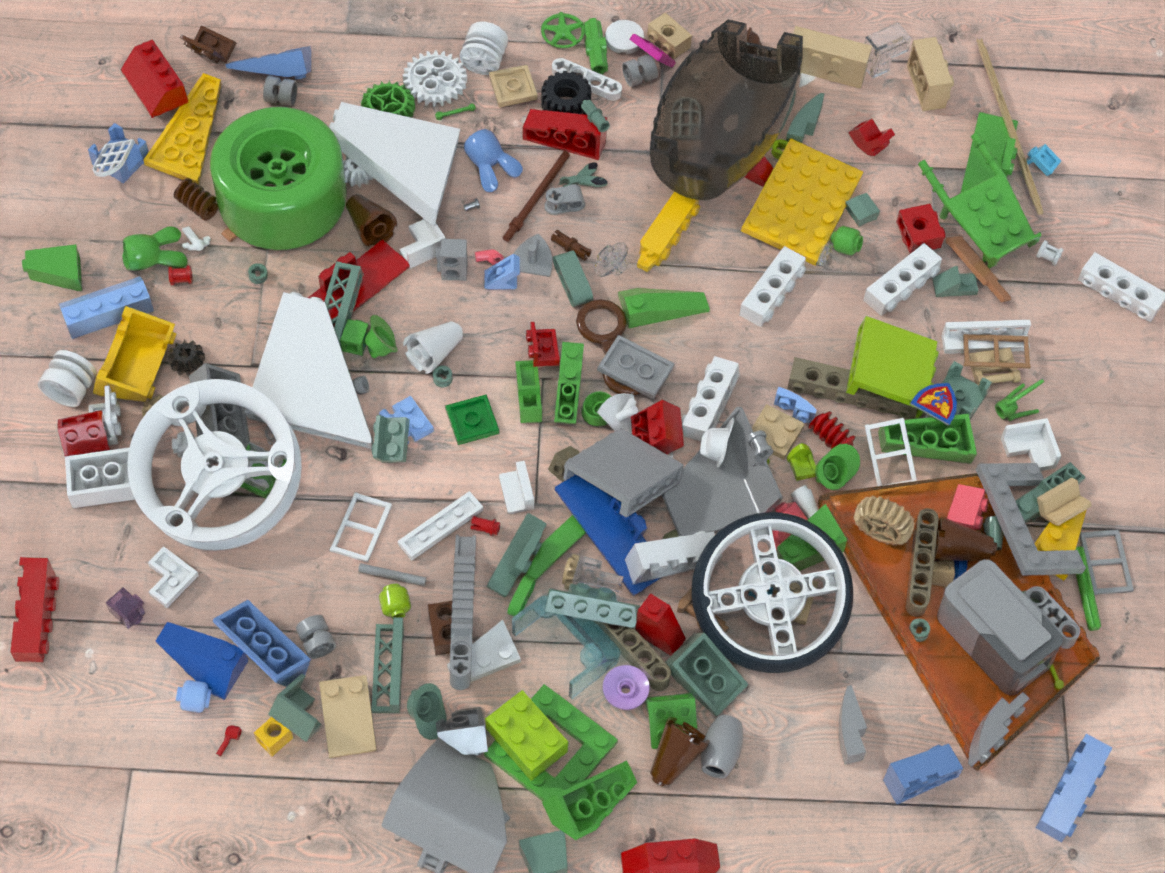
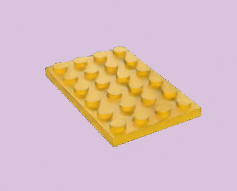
[741,138,864,266]

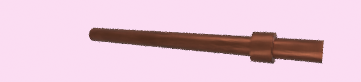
[502,151,570,242]

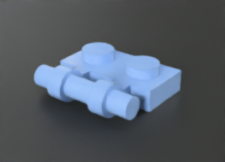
[379,396,434,444]

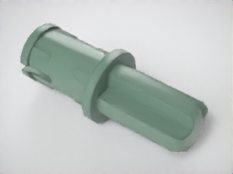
[581,100,610,132]

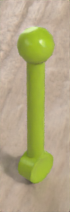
[1050,664,1064,690]

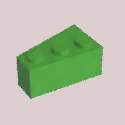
[776,504,847,571]

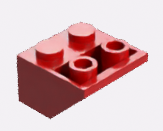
[631,399,684,454]

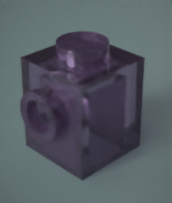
[106,587,145,629]

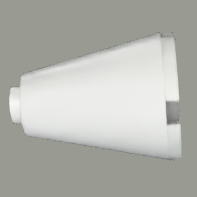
[403,321,463,374]

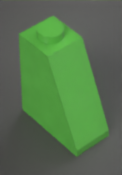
[22,244,82,291]

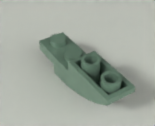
[1016,462,1086,523]

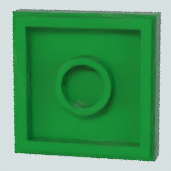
[445,394,500,445]

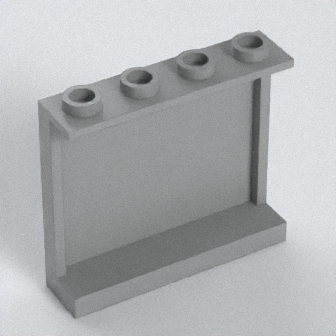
[563,428,684,518]

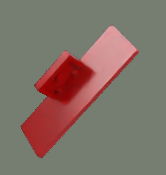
[308,240,410,327]

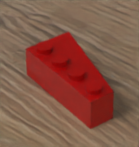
[523,109,608,160]

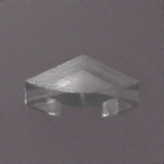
[816,242,833,267]

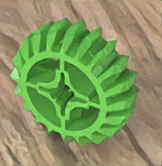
[361,80,415,118]

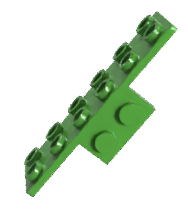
[960,112,1018,193]

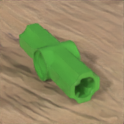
[584,18,608,75]

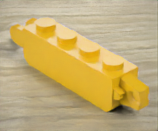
[637,181,702,272]

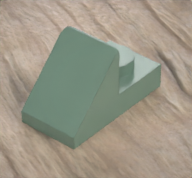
[933,266,979,297]

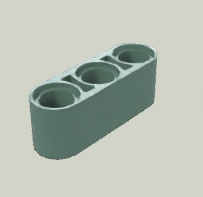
[553,250,594,307]

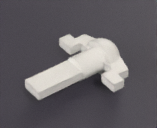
[182,226,210,251]

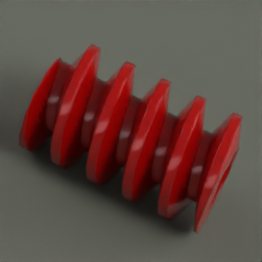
[808,411,856,449]

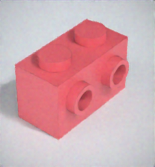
[947,484,989,531]

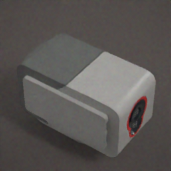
[937,560,1080,695]

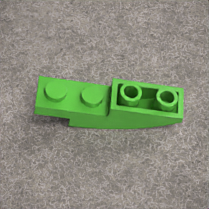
[554,342,584,424]

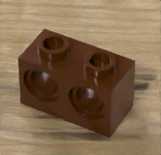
[428,601,452,656]

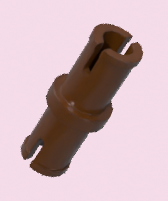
[551,230,592,261]

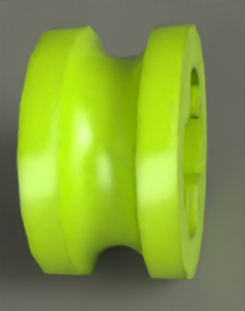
[771,139,788,159]

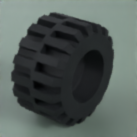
[541,71,592,115]

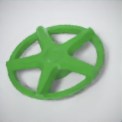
[541,12,585,48]

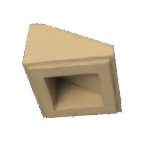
[932,561,955,587]

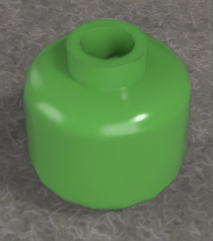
[831,226,863,255]

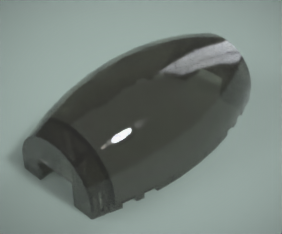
[650,19,803,200]

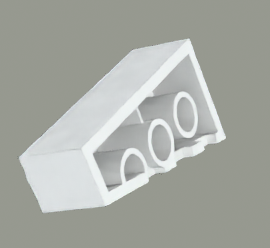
[625,531,722,584]

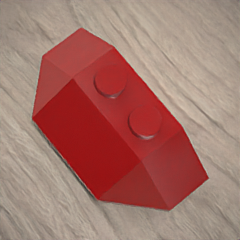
[621,838,720,873]

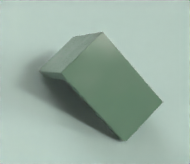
[268,674,322,742]

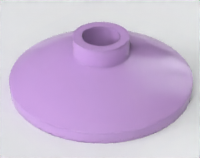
[603,665,650,710]

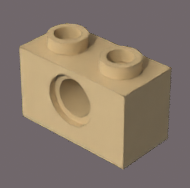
[647,13,692,59]

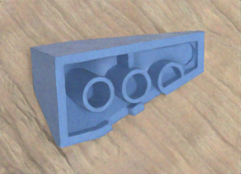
[225,46,311,80]

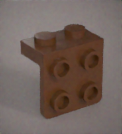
[180,25,237,64]

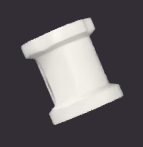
[1036,240,1064,266]

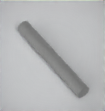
[358,563,427,586]

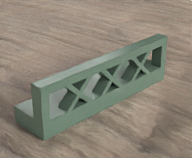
[324,262,364,346]
[371,618,404,713]

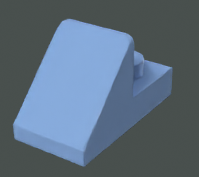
[484,253,520,290]

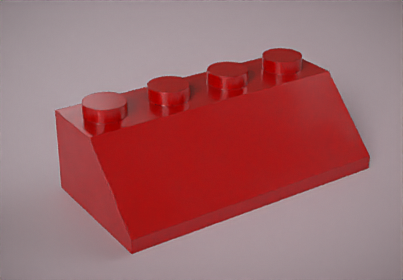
[121,39,189,118]

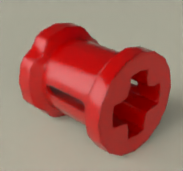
[168,265,193,286]

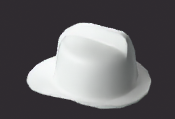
[700,418,734,468]

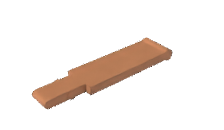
[946,235,1011,302]

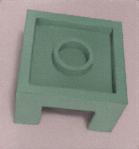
[942,361,992,420]

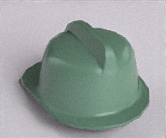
[407,683,447,740]

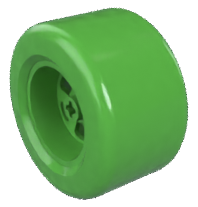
[210,107,347,250]

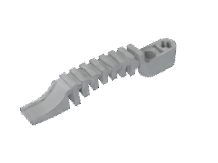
[450,535,476,690]

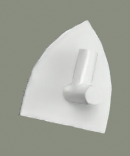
[597,393,638,434]

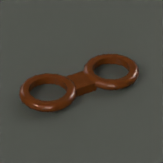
[576,299,641,396]

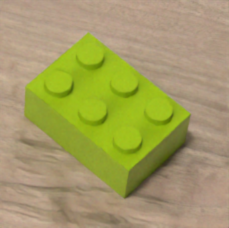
[485,690,568,781]

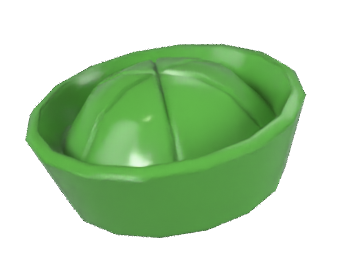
[581,391,612,426]

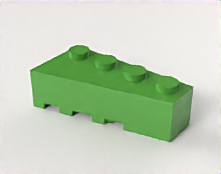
[878,414,977,464]

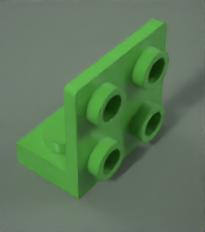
[645,693,697,749]

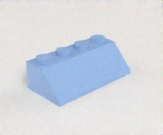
[59,276,154,339]

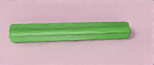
[1075,546,1101,631]

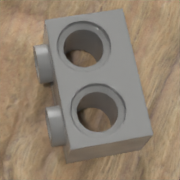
[436,239,468,281]

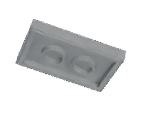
[597,335,675,400]

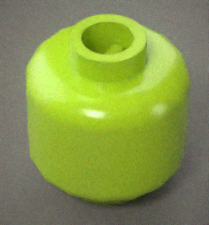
[379,584,411,619]

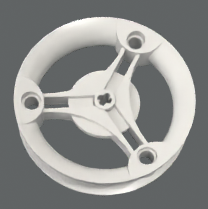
[128,379,302,551]

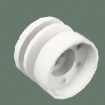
[460,22,508,75]
[38,350,97,407]

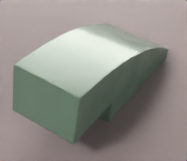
[786,93,825,143]

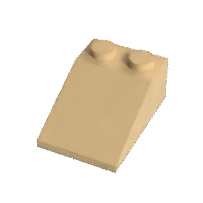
[319,675,377,758]

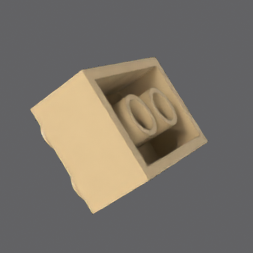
[907,37,954,111]

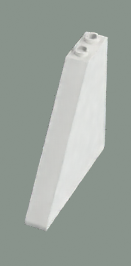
[329,102,460,225]
[244,292,374,449]

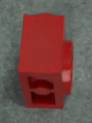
[896,203,946,254]

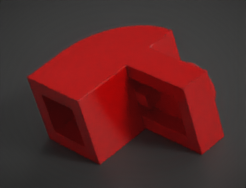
[848,118,895,156]

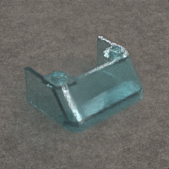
[512,595,620,699]

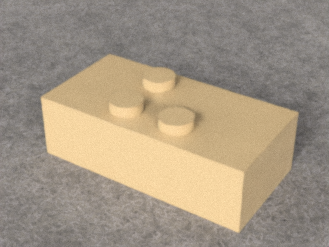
[785,26,872,89]

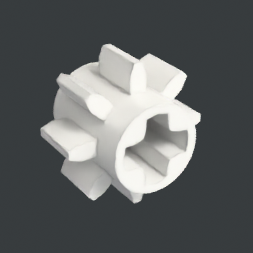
[172,431,197,458]

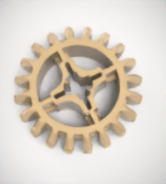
[854,496,915,546]

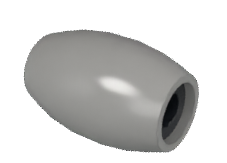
[701,715,743,778]

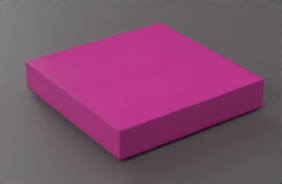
[629,34,676,68]

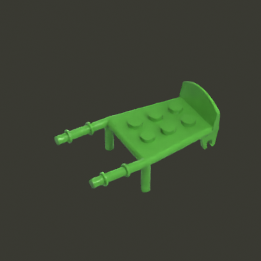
[918,132,1042,269]

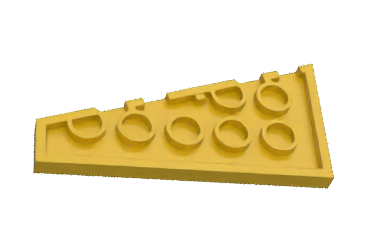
[143,73,222,185]

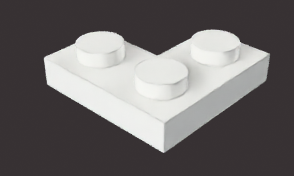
[148,546,199,608]

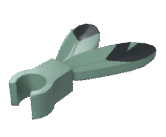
[559,162,608,187]

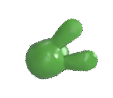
[122,226,188,271]

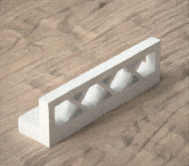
[941,320,1031,354]

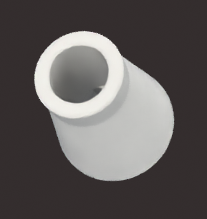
[791,485,818,519]

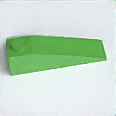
[618,288,710,328]
[542,761,637,840]

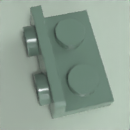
[371,415,410,463]

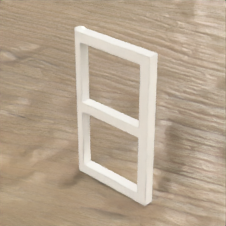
[865,418,918,491]
[330,492,392,563]

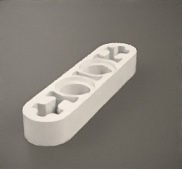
[552,58,622,101]

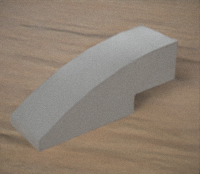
[839,685,867,765]

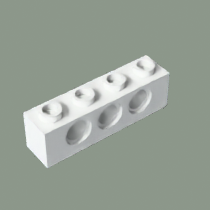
[863,243,942,316]
[739,246,806,327]
[1078,252,1165,322]
[682,356,740,441]

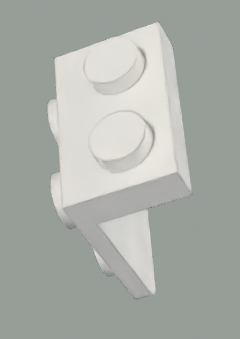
[89,386,122,445]

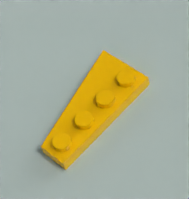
[1034,509,1087,581]

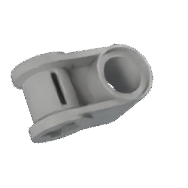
[545,184,586,215]

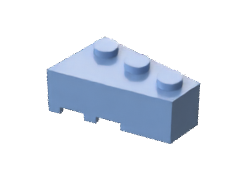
[883,744,963,805]

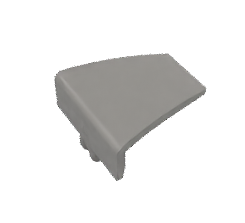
[662,407,782,536]

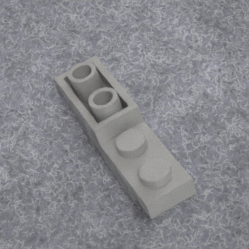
[968,692,1030,767]

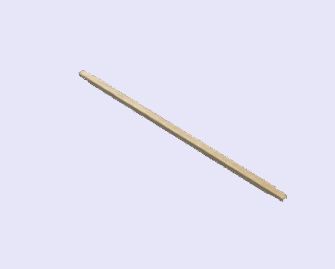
[976,38,1043,215]

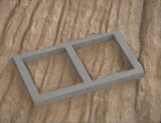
[1079,530,1134,595]

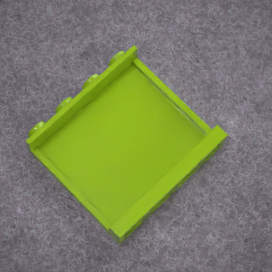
[846,316,939,418]

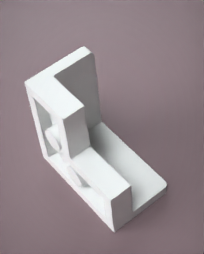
[400,218,446,269]
[1001,418,1061,471]

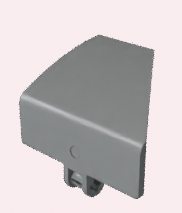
[382,738,507,873]

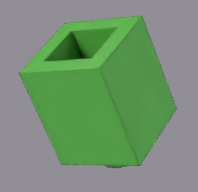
[340,319,369,356]

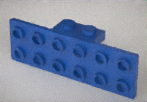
[554,474,662,596]

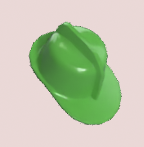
[365,315,398,358]
[815,444,860,490]

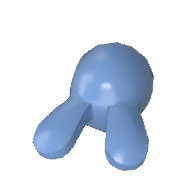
[464,129,523,192]

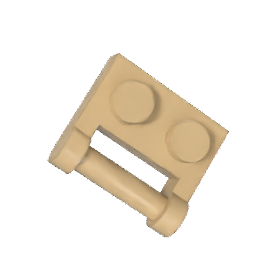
[969,348,1021,385]

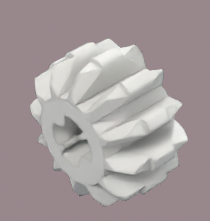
[343,156,373,188]

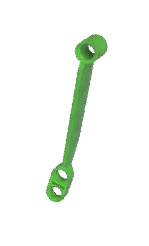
[507,515,586,618]

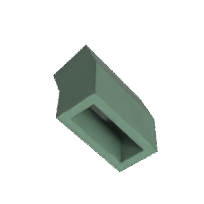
[846,193,880,227]

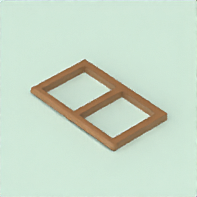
[963,334,1031,369]

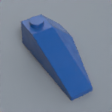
[155,622,248,700]

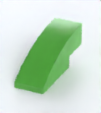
[515,360,542,423]

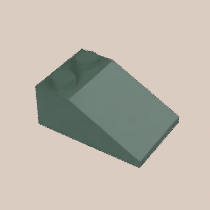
[665,632,749,716]

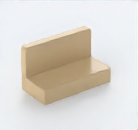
[1037,478,1092,526]

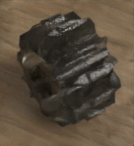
[168,339,205,377]

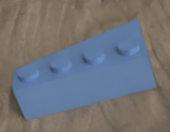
[1035,734,1112,843]

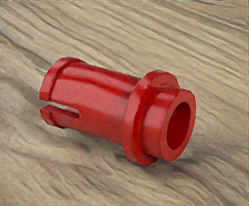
[471,516,501,536]

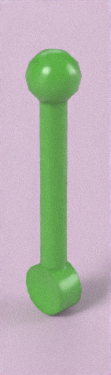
[435,103,476,120]

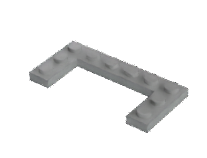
[976,463,1086,576]

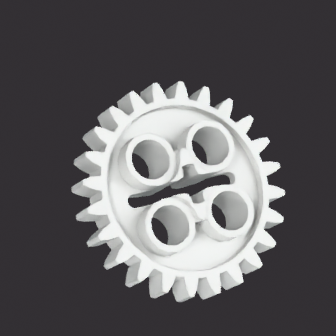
[403,50,467,107]

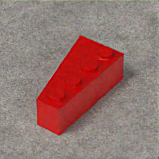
[10,557,60,662]

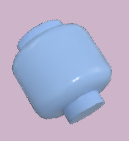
[176,680,212,713]

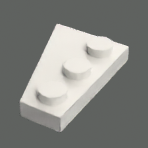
[447,620,521,682]

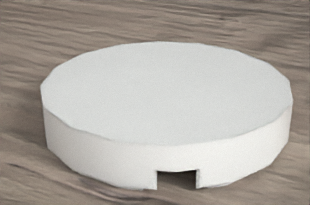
[605,20,644,54]

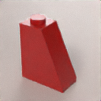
[635,593,686,656]

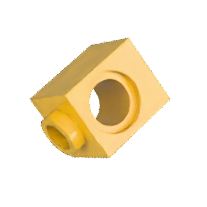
[253,717,293,757]

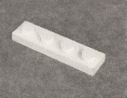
[398,491,483,561]

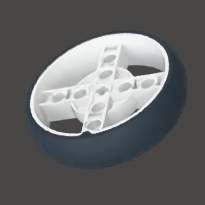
[692,512,853,673]

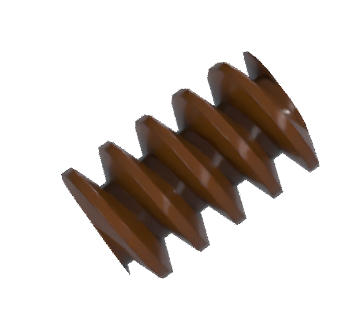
[174,178,218,221]

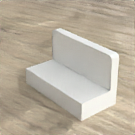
[499,461,534,514]

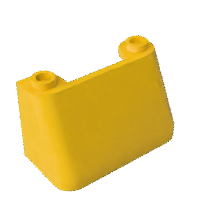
[93,306,177,402]

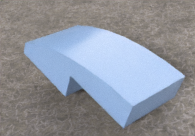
[774,387,817,423]

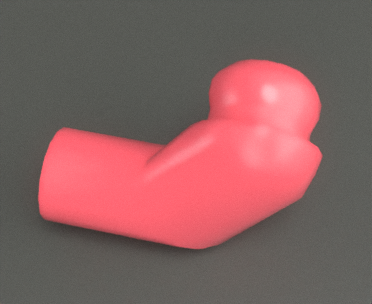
[475,249,504,265]

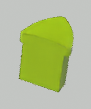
[786,443,816,481]

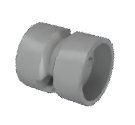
[622,54,658,87]
[263,76,298,106]
[296,615,336,659]

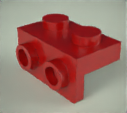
[526,322,560,367]

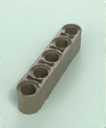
[906,508,938,617]
[591,620,671,691]

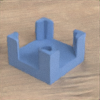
[88,123,149,183]

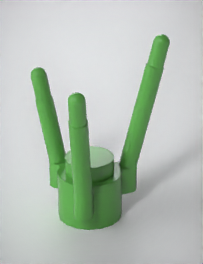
[995,379,1044,421]

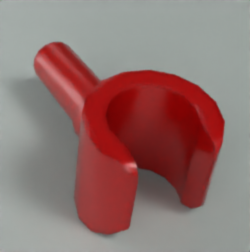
[216,725,242,757]

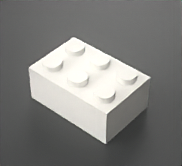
[65,447,135,508]

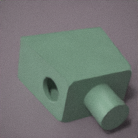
[519,830,568,873]

